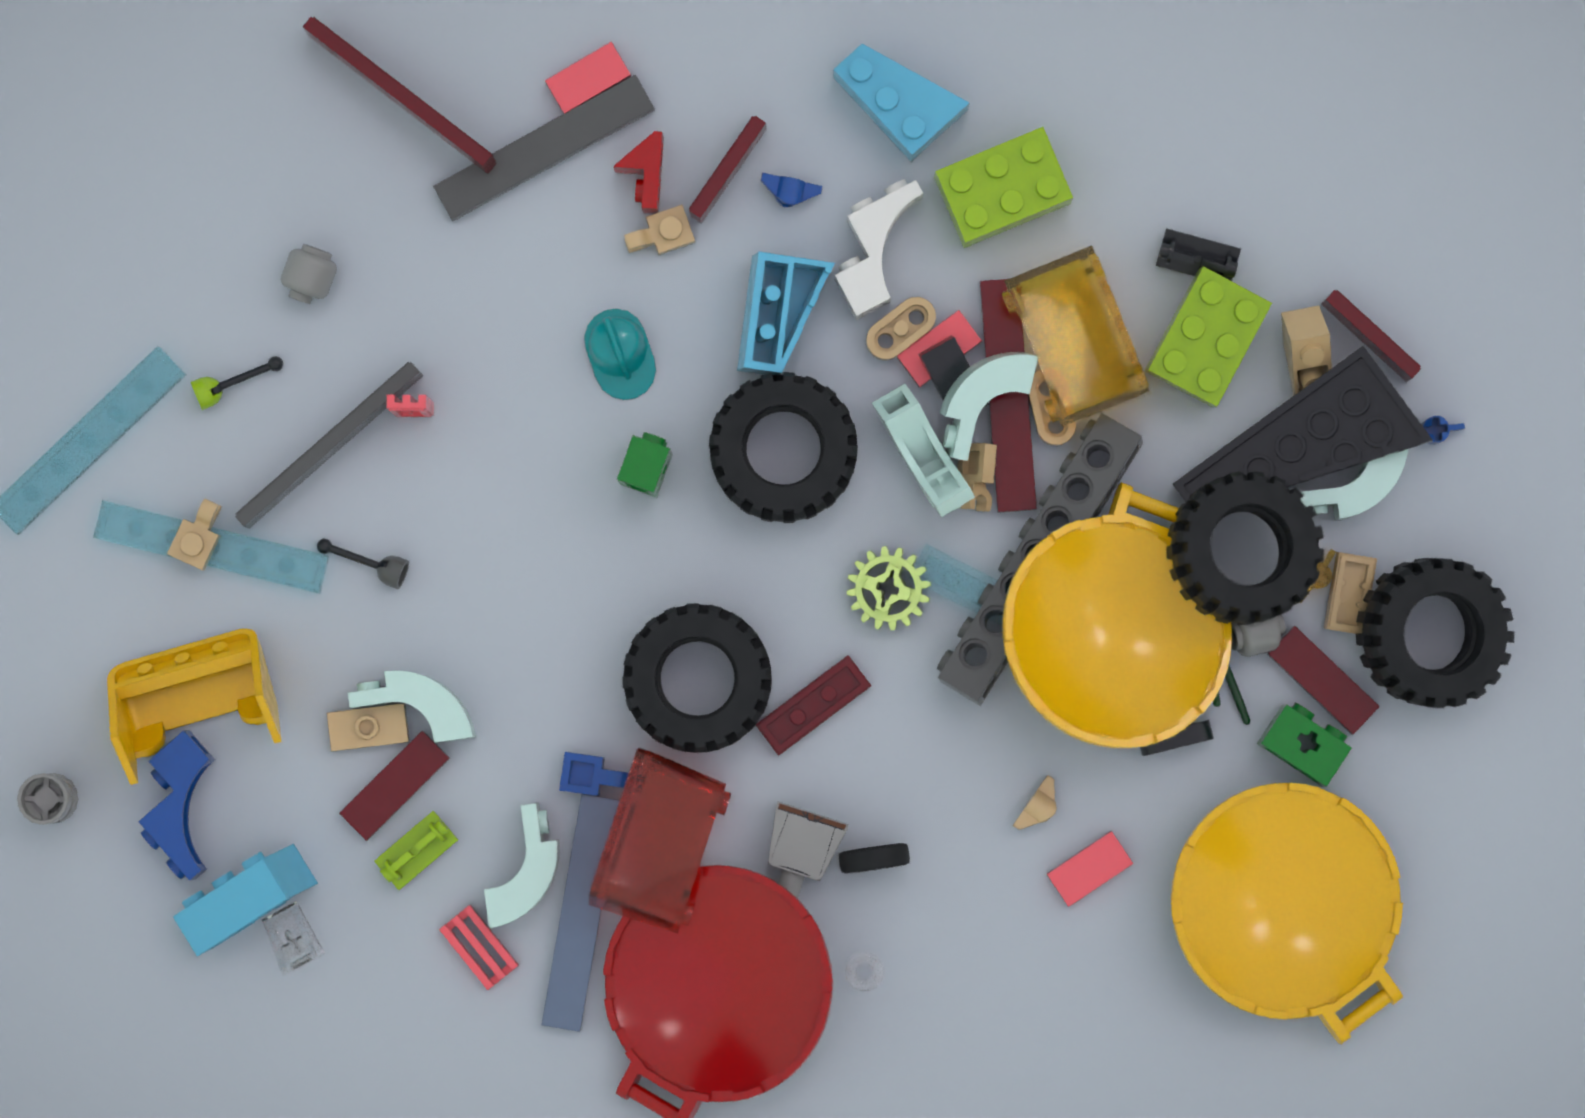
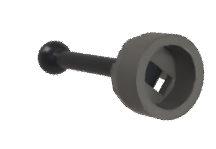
[317,538,409,589]

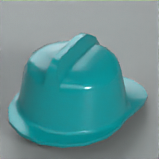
[584,309,656,400]

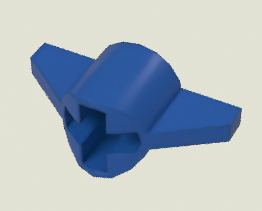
[760,173,822,207]
[1421,416,1465,445]

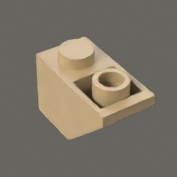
[1281,306,1332,395]

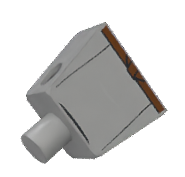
[768,801,849,898]

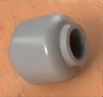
[280,244,337,304]
[1231,615,1286,657]

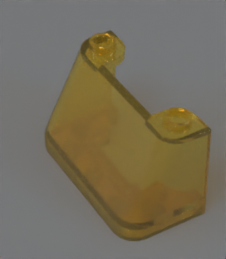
[1001,245,1152,427]

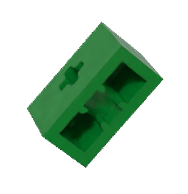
[617,432,673,498]
[1257,702,1352,787]

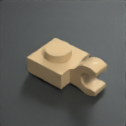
[624,205,695,255]
[957,443,997,512]
[167,498,222,571]

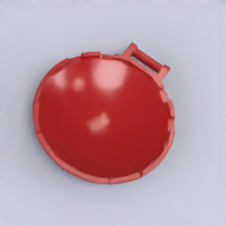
[603,865,833,1118]

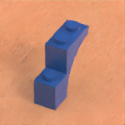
[138,730,215,881]

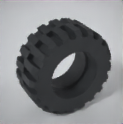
[709,372,858,523]
[1166,471,1325,625]
[1355,558,1515,708]
[622,603,772,753]

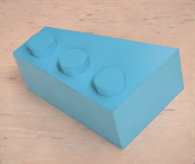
[833,44,970,162]
[737,252,835,375]
[173,844,318,957]

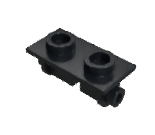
[1156,228,1241,281]

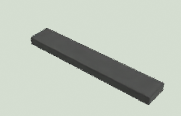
[433,75,655,221]
[235,362,423,529]

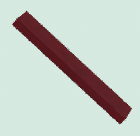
[303,17,496,174]
[980,278,1037,513]

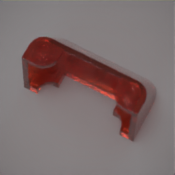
[589,748,732,934]

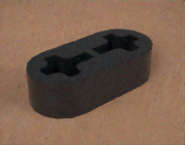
[1140,720,1214,756]

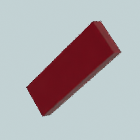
[689,116,767,224]
[1321,290,1421,382]
[1267,626,1380,735]
[756,655,871,756]
[339,731,450,841]

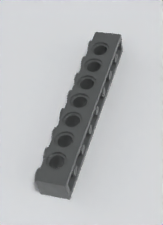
[937,413,1143,706]

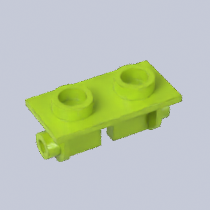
[374,810,458,890]

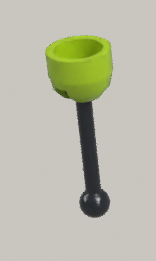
[190,356,283,410]

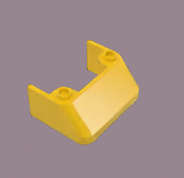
[107,628,282,785]

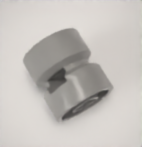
[17,773,78,825]

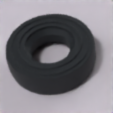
[839,843,910,873]

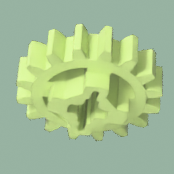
[846,546,932,631]

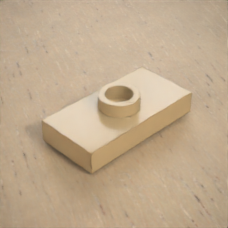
[1324,552,1377,634]
[327,703,410,751]

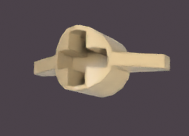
[1013,775,1057,830]

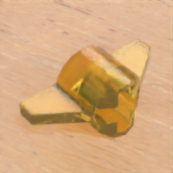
[1299,549,1336,603]

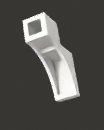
[835,179,923,320]

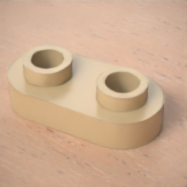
[866,297,936,361]
[1028,368,1076,446]

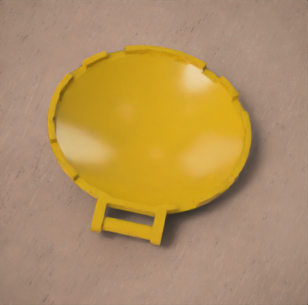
[1002,482,1232,749]
[1171,783,1403,1045]

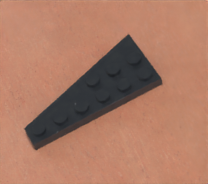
[1173,346,1433,502]

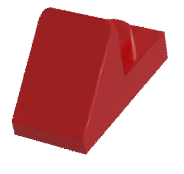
[613,131,664,214]

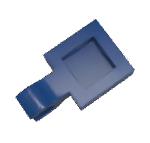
[559,752,631,796]

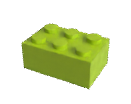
[934,127,1073,248]
[1144,266,1272,407]

